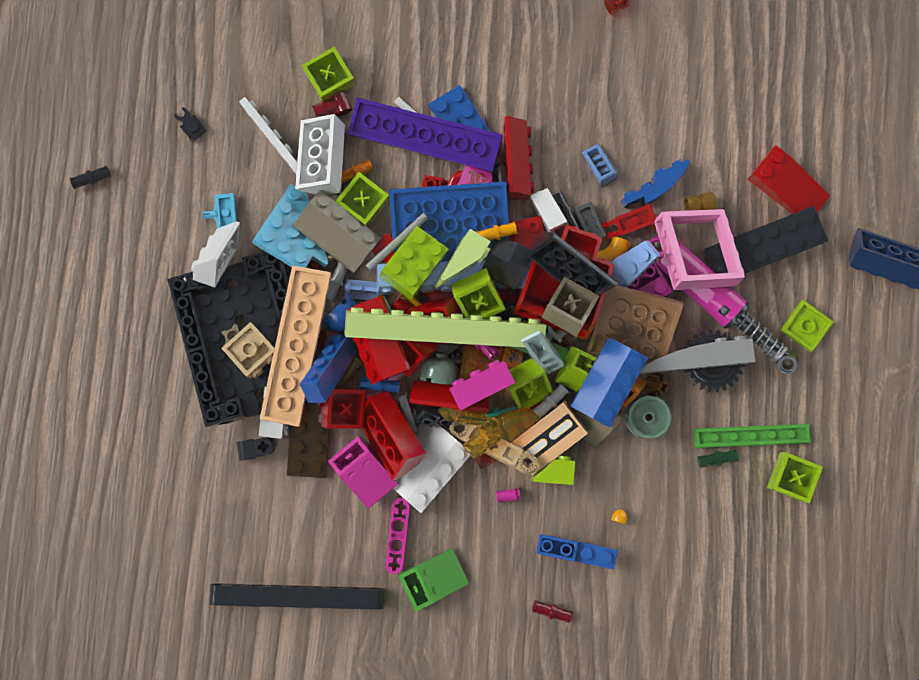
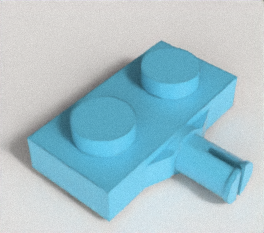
[202,193,237,229]

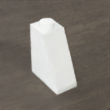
[530,188,568,238]

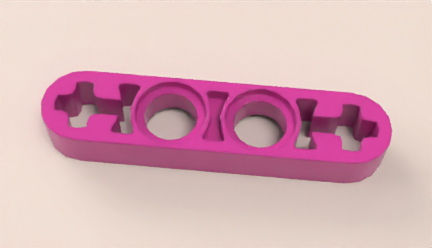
[386,497,410,574]

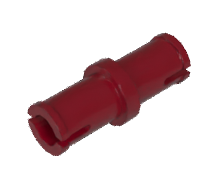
[532,600,573,623]

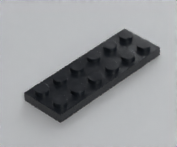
[704,206,828,274]

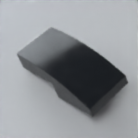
[415,407,459,428]

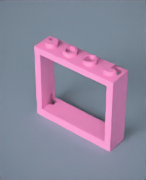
[654,209,745,290]

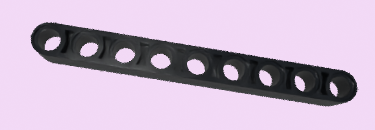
[209,583,384,610]

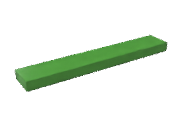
[693,424,811,448]

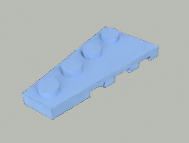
[610,240,661,288]

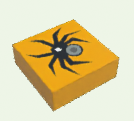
[502,347,524,368]

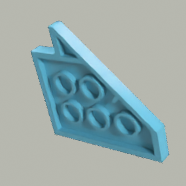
[252,184,328,268]

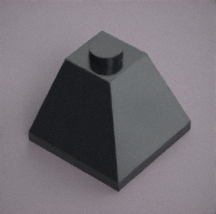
[481,239,531,290]

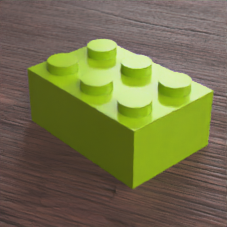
[380,226,448,300]

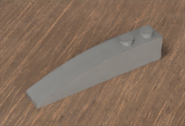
[640,336,755,374]

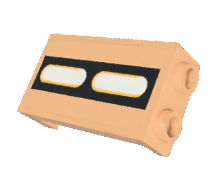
[511,401,589,476]

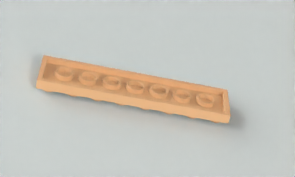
[260,266,332,427]

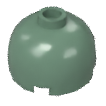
[420,353,459,384]

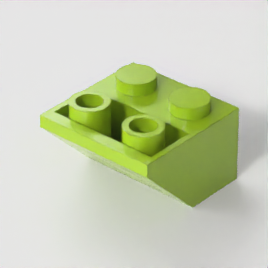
[554,346,597,392]

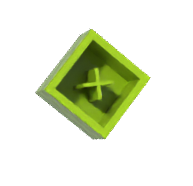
[302,46,355,102]
[335,172,390,227]
[451,268,506,319]
[507,358,553,413]
[767,452,823,504]

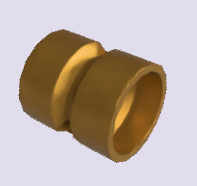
[684,191,717,211]

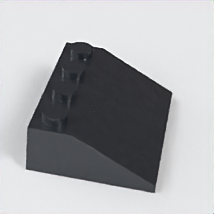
[525,231,618,296]

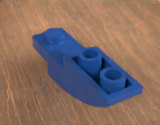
[621,159,690,208]
[536,534,618,569]

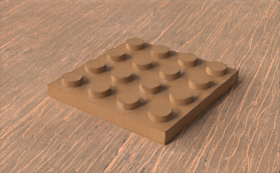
[586,285,684,374]

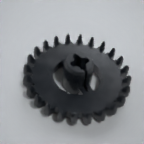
[683,330,745,393]

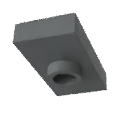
[573,202,607,238]
[399,395,420,436]

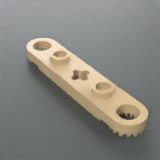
[450,418,538,474]

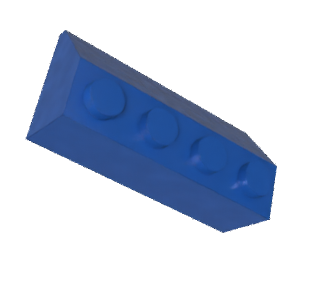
[571,338,648,428]

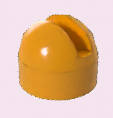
[611,509,628,525]

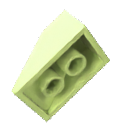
[434,229,491,289]

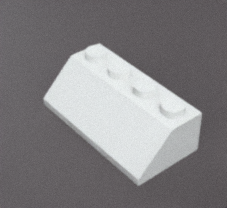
[295,114,345,195]

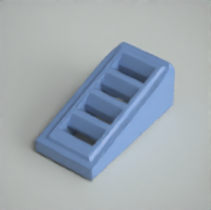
[582,144,617,187]

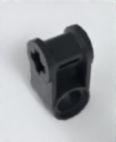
[236,438,276,461]

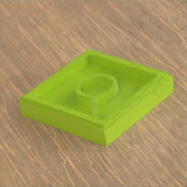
[779,300,834,353]

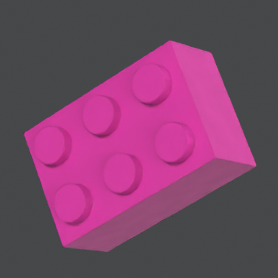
[450,359,515,410]

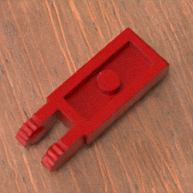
[602,204,656,239]

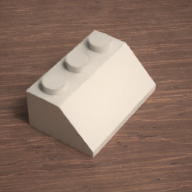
[191,221,240,287]

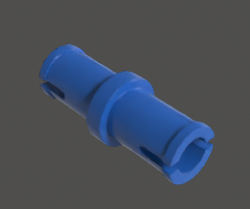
[360,376,400,393]

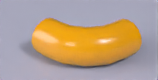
[596,237,630,262]

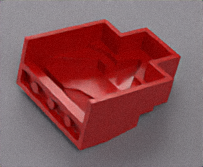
[513,225,615,340]

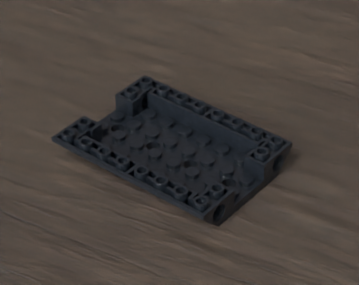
[167,251,307,427]

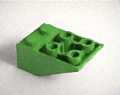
[398,548,469,612]

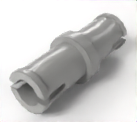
[327,261,347,301]
[533,384,569,419]

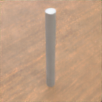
[366,213,429,271]

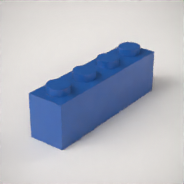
[299,334,358,403]

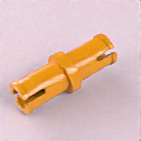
[477,221,518,240]

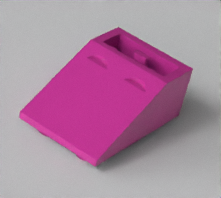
[610,255,673,298]
[328,436,398,508]

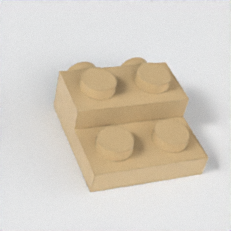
[222,322,275,379]

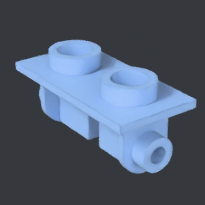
[345,279,384,300]

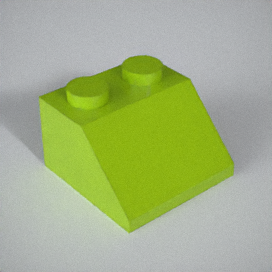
[531,456,575,485]

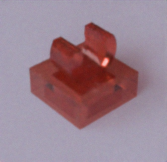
[472,444,498,469]

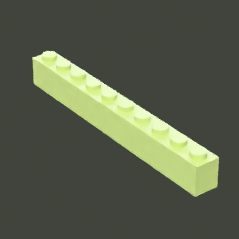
[345,307,546,347]

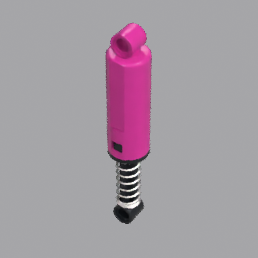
[650,235,799,374]

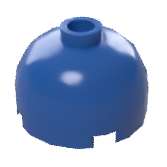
[322,295,357,332]

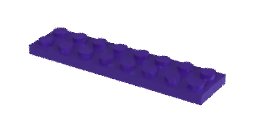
[347,97,503,173]

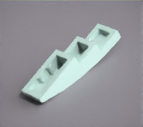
[521,330,565,374]

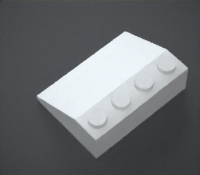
[393,423,472,513]

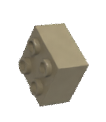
[542,277,599,337]

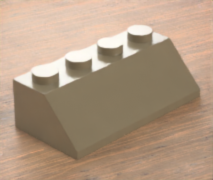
[293,190,381,273]

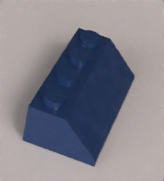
[849,228,919,289]

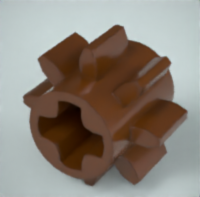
[644,373,668,397]

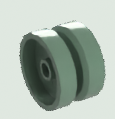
[624,396,671,439]

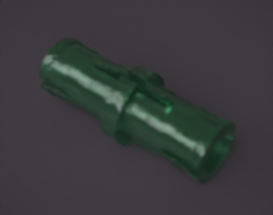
[697,449,739,468]

